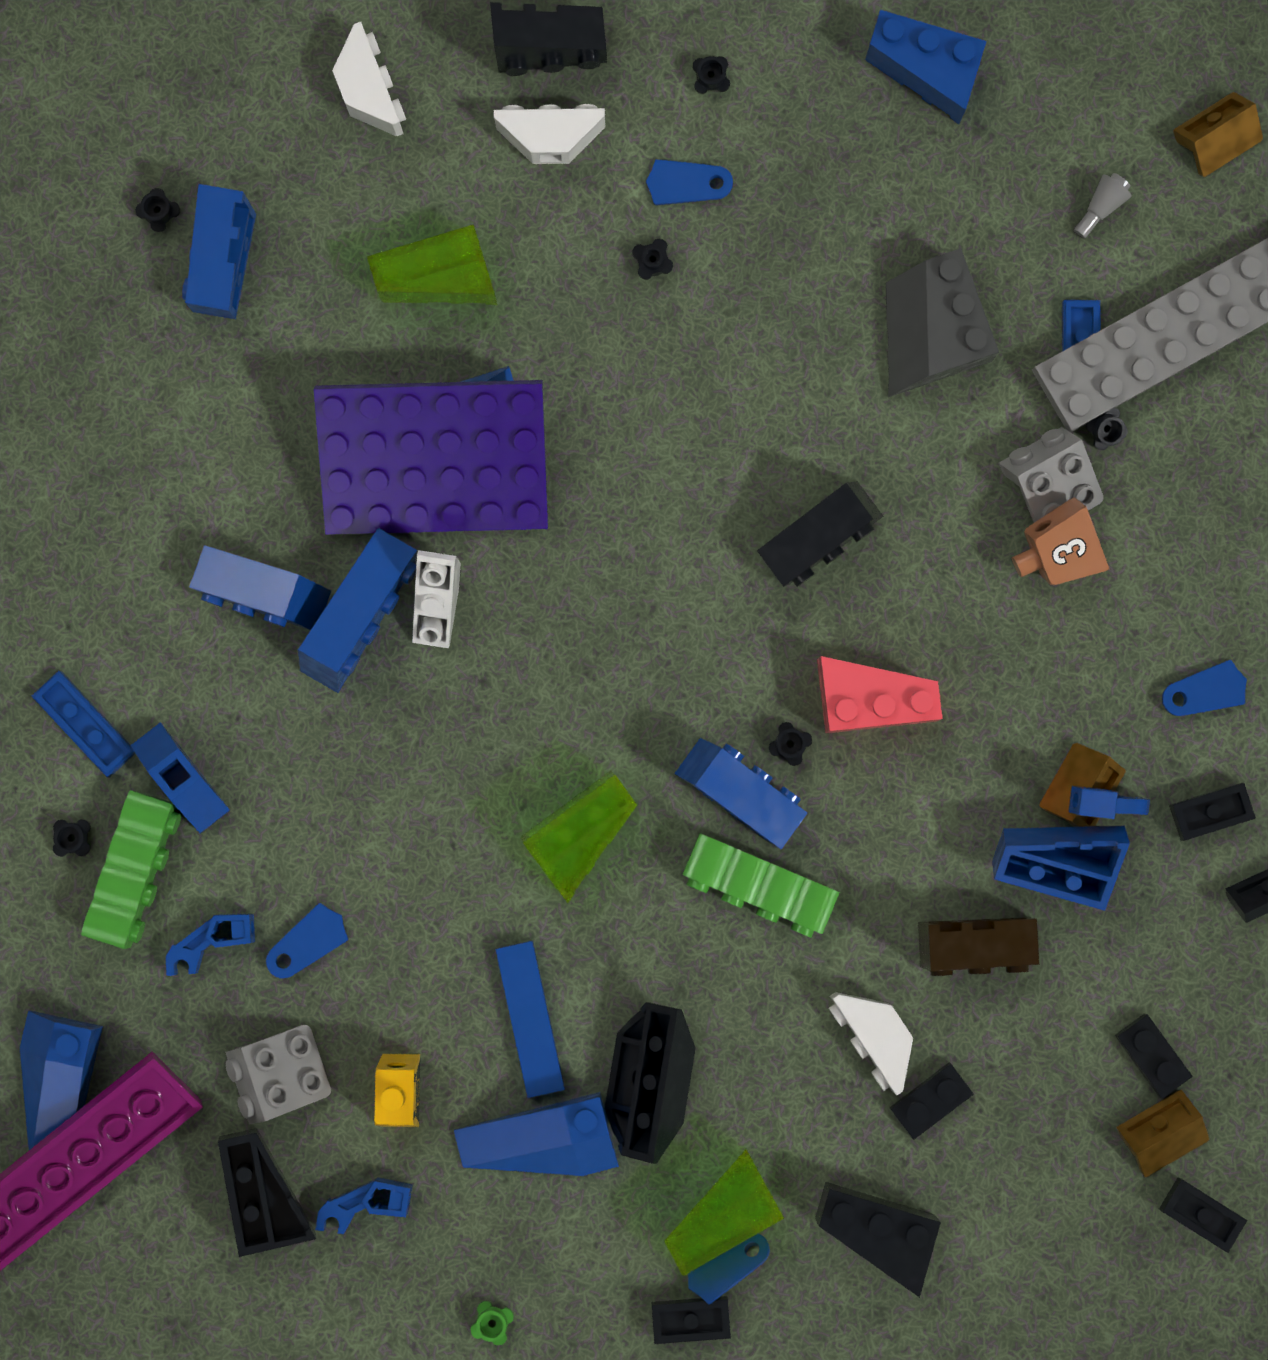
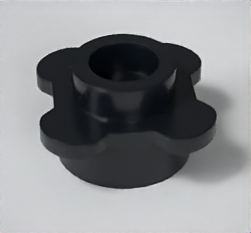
[692,56,730,94]
[135,188,180,232]
[632,239,673,280]
[1086,407,1128,450]
[768,722,812,766]
[53,819,91,857]

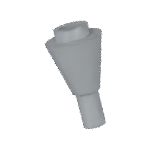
[1074,173,1132,239]

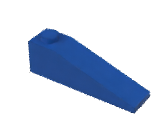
[454,1092,619,1176]

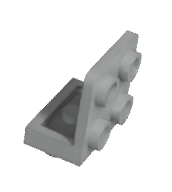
[999,427,1103,523]
[225,1025,331,1124]

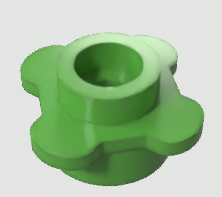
[470,1301,514,1345]

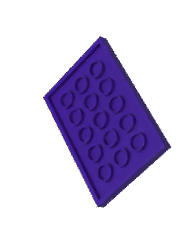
[314,380,548,535]

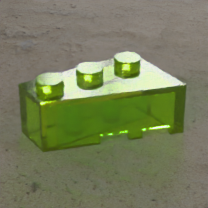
[367,224,498,305]
[521,770,637,903]
[664,1149,785,1276]

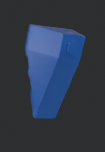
[20,1011,103,1150]

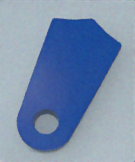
[646,159,733,205]
[1162,660,1247,716]
[266,903,348,978]
[686,1233,770,1304]

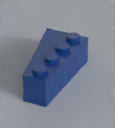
[298,528,417,693]

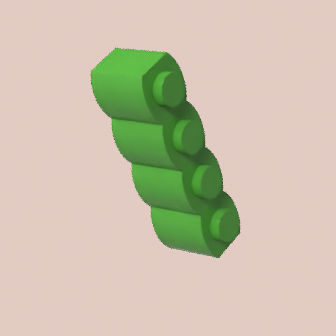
[81,790,181,949]
[682,833,840,938]

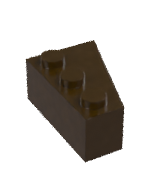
[918,917,1040,976]

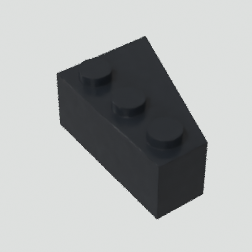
[490,2,607,76]
[757,481,884,587]
[218,1128,316,1257]
[815,1182,941,1298]

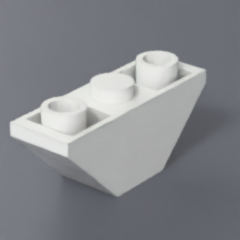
[332,22,406,136]
[494,104,605,164]
[412,550,461,648]
[829,992,913,1096]

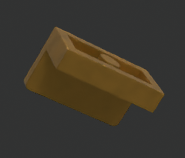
[1173,92,1263,177]
[1039,743,1126,827]
[1116,1089,1209,1177]

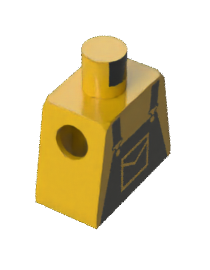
[374,1054,420,1127]

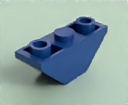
[130,722,230,834]

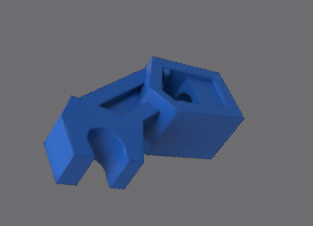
[1069,786,1150,819]
[166,914,255,976]
[315,1177,413,1234]

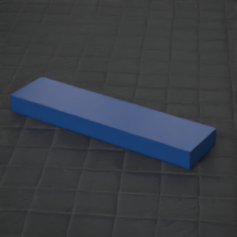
[495,940,565,1098]

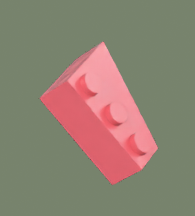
[817,656,943,733]

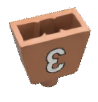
[1012,497,1109,585]

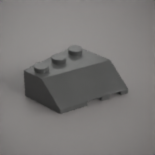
[886,248,999,398]

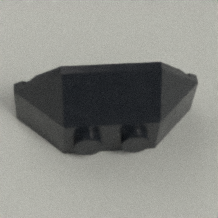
[604,1002,696,1164]

